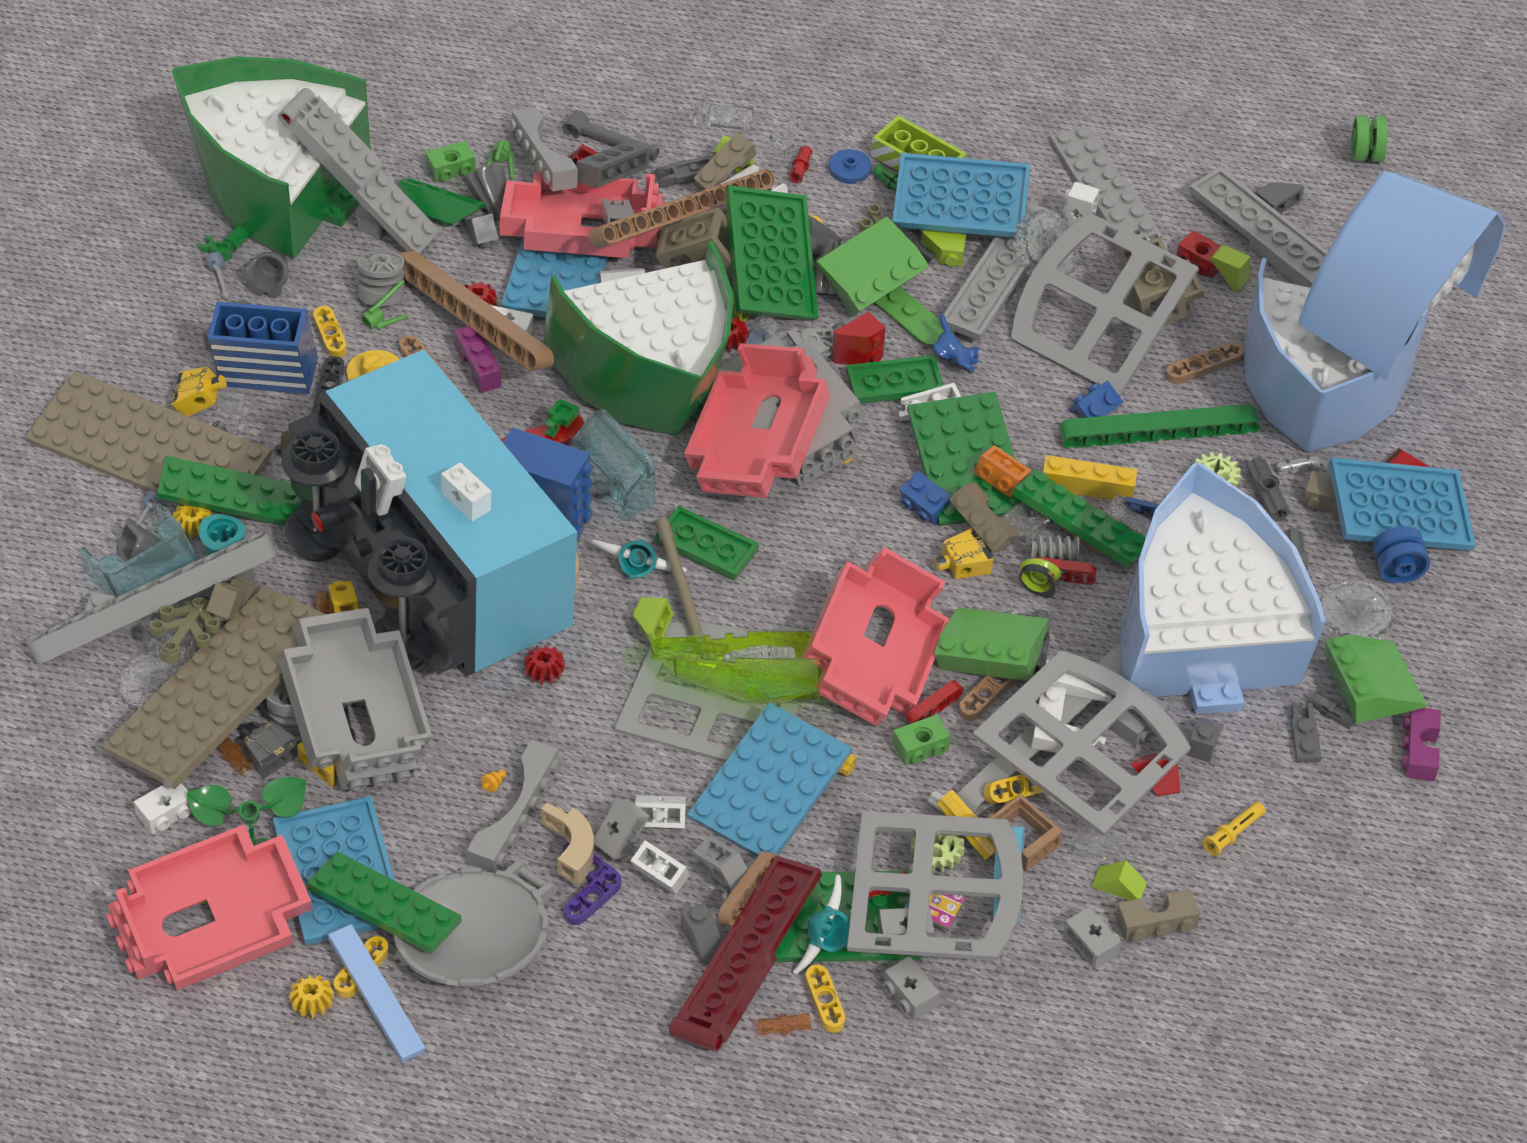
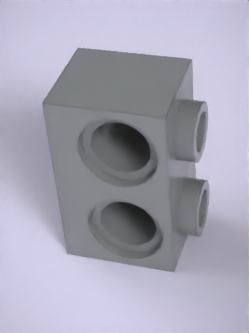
[692,836,748,890]

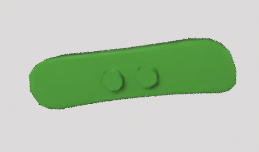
[874,287,954,346]

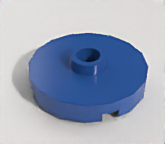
[829,149,872,184]

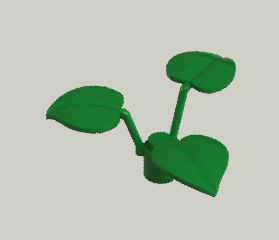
[187,777,307,846]

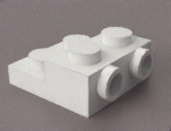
[355,444,407,516]

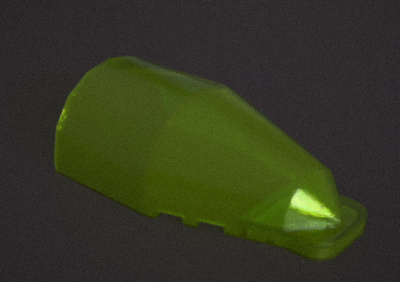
[651,631,824,704]

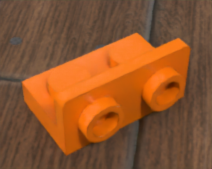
[974,445,1032,497]

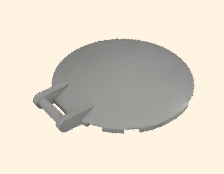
[394,861,558,986]

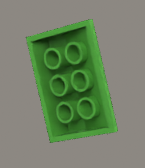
[816,217,929,317]
[934,607,1050,681]
[1325,635,1426,724]

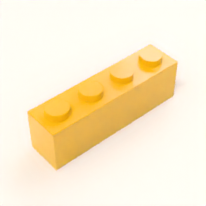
[1043,455,1137,502]

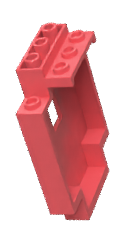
[499,171,666,258]
[684,343,830,498]
[802,547,950,726]
[106,825,312,990]

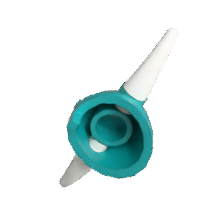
[592,539,687,579]
[793,875,850,974]

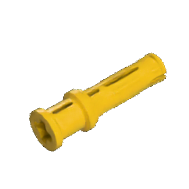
[1202,801,1266,857]

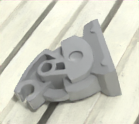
[785,322,842,360]

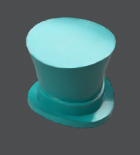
[199,514,246,556]

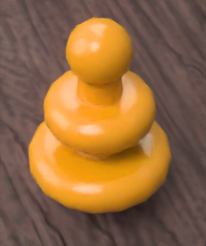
[481,769,506,793]

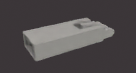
[601,198,634,224]

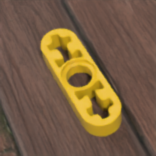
[313,306,347,358]
[983,774,1044,804]
[333,936,389,998]
[805,965,845,1033]

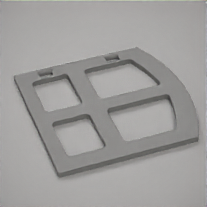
[1011,212,1199,396]
[614,623,815,762]
[972,650,1191,836]
[847,811,1023,960]

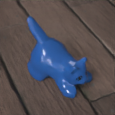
[933,313,980,372]

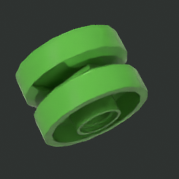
[1351,115,1388,162]

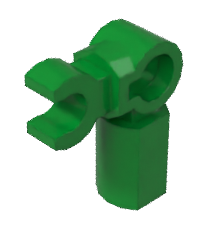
[198,226,249,262]

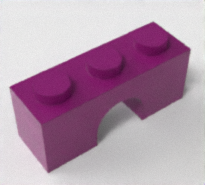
[454,326,502,393]
[1401,708,1441,781]

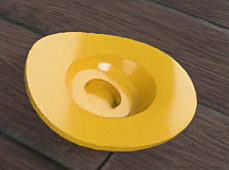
[347,350,400,381]

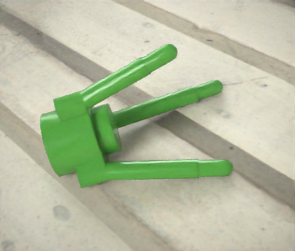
[485,140,514,180]
[361,281,408,330]

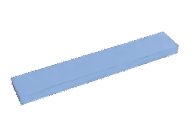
[328,924,425,1062]

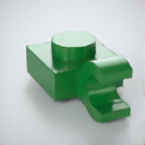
[545,399,580,438]

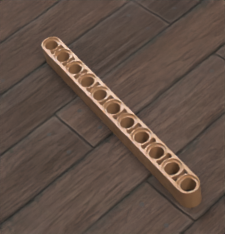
[589,169,775,248]
[397,250,554,371]

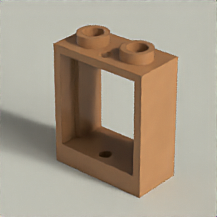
[987,794,1063,872]

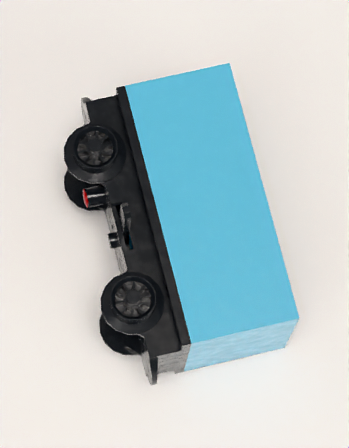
[280,349,577,676]

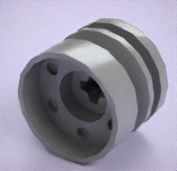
[357,250,405,306]
[265,680,300,734]

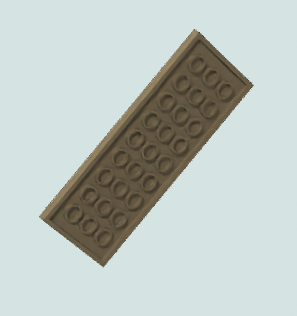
[25,371,272,516]
[101,585,326,789]

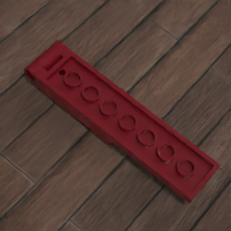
[669,856,822,1052]

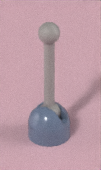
[206,252,230,299]
[136,490,164,525]

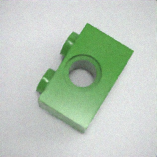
[426,141,476,183]
[892,714,951,765]

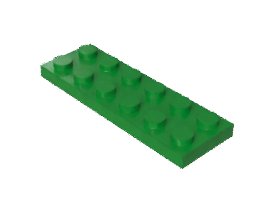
[156,455,301,526]
[1012,470,1146,569]
[306,851,462,954]

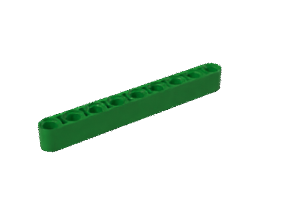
[1059,404,1261,449]

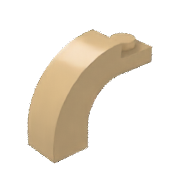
[541,802,594,886]

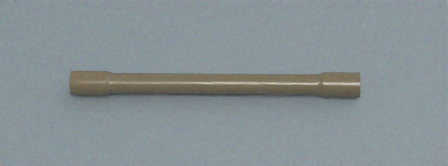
[655,517,710,658]

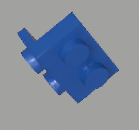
[1068,380,1123,418]
[899,471,952,525]

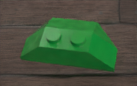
[399,177,486,226]

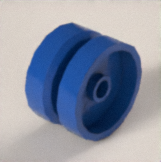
[1372,526,1431,583]

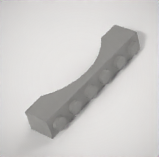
[509,108,578,191]
[467,739,561,873]

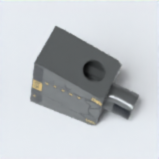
[242,721,300,779]

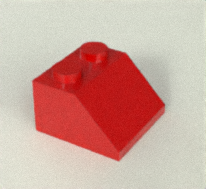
[832,312,886,365]

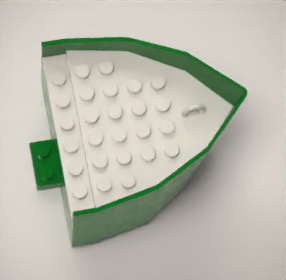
[172,56,371,258]
[543,241,734,435]

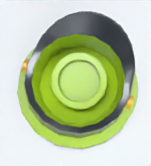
[1019,558,1062,598]

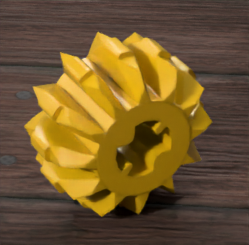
[172,504,212,540]
[289,973,334,1019]

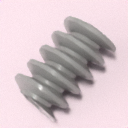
[1030,534,1079,562]

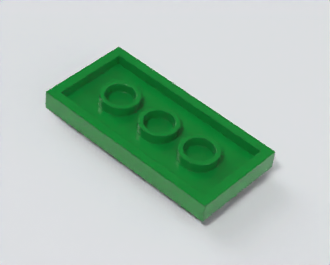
[846,355,944,404]
[654,506,759,580]

